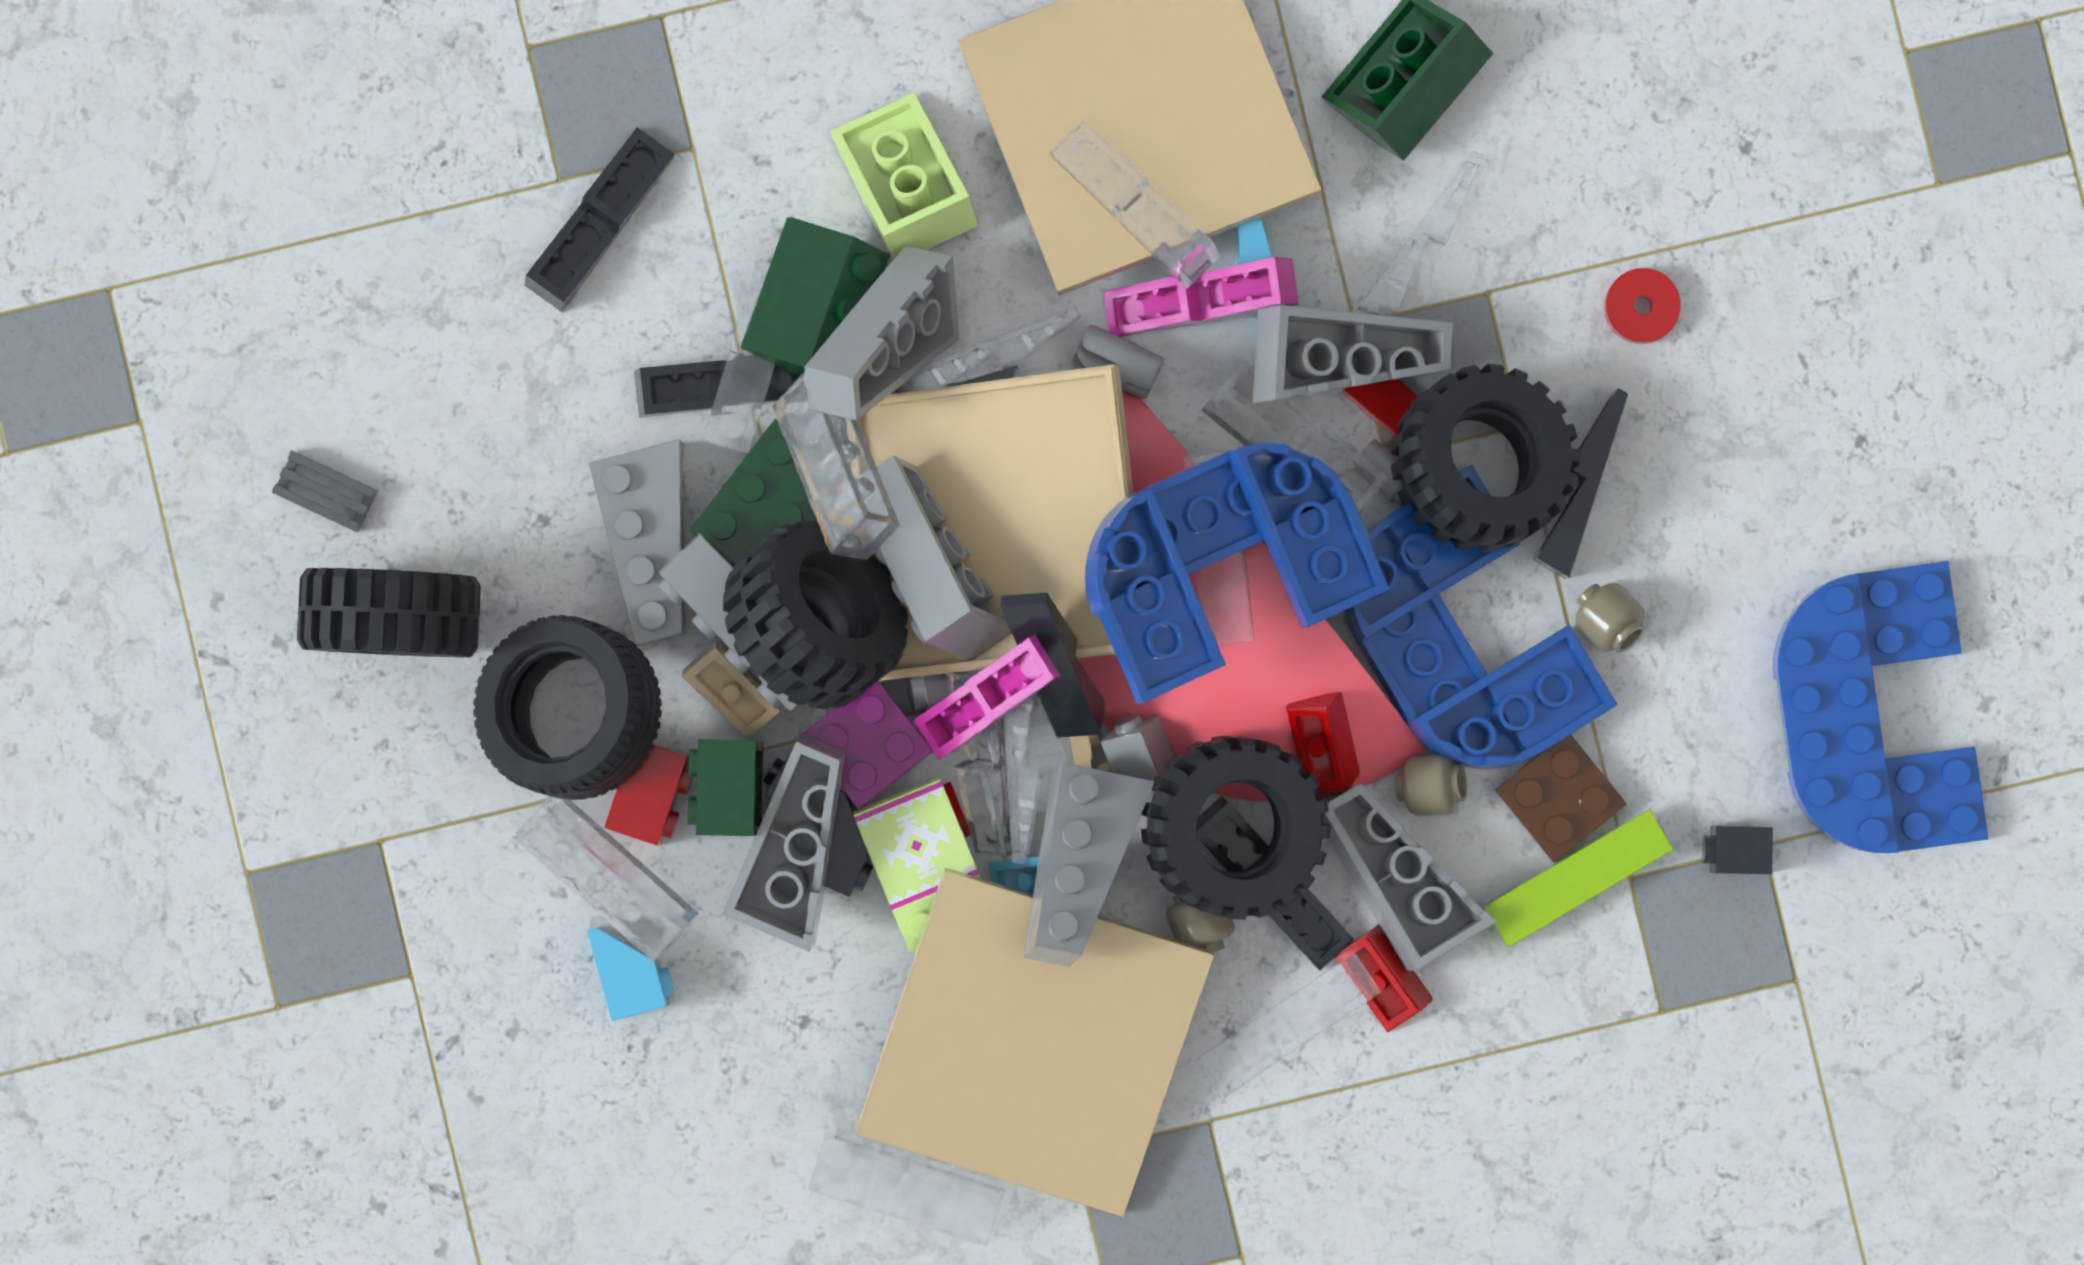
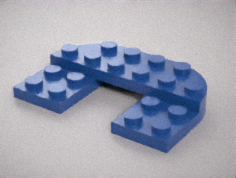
[1085,443,1390,704]
[1345,465,1618,769]
[1773,561,1989,853]

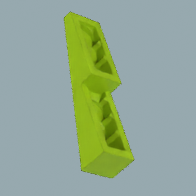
[1484,808,1674,948]

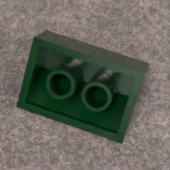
[1321,0,1494,161]
[740,217,890,378]

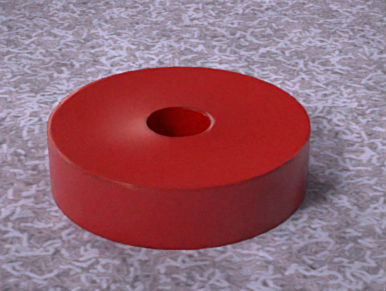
[1604,268,1681,344]

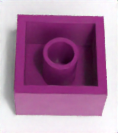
[801,681,933,809]

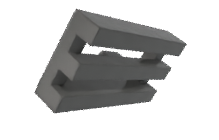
[272,450,378,532]

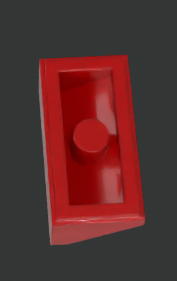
[1341,379,1418,437]
[1286,692,1360,790]
[1335,924,1433,1033]

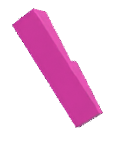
[1103,257,1299,337]
[913,635,1060,760]

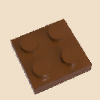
[1494,734,1627,863]

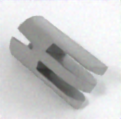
[1072,324,1164,399]

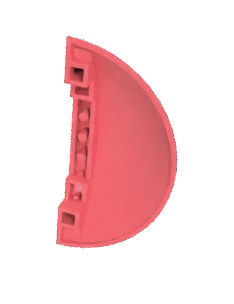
[1077,392,1426,802]

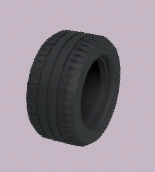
[473,615,662,800]

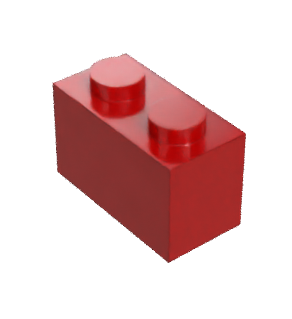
[604,745,693,846]

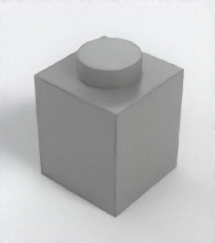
[1101,713,1175,781]

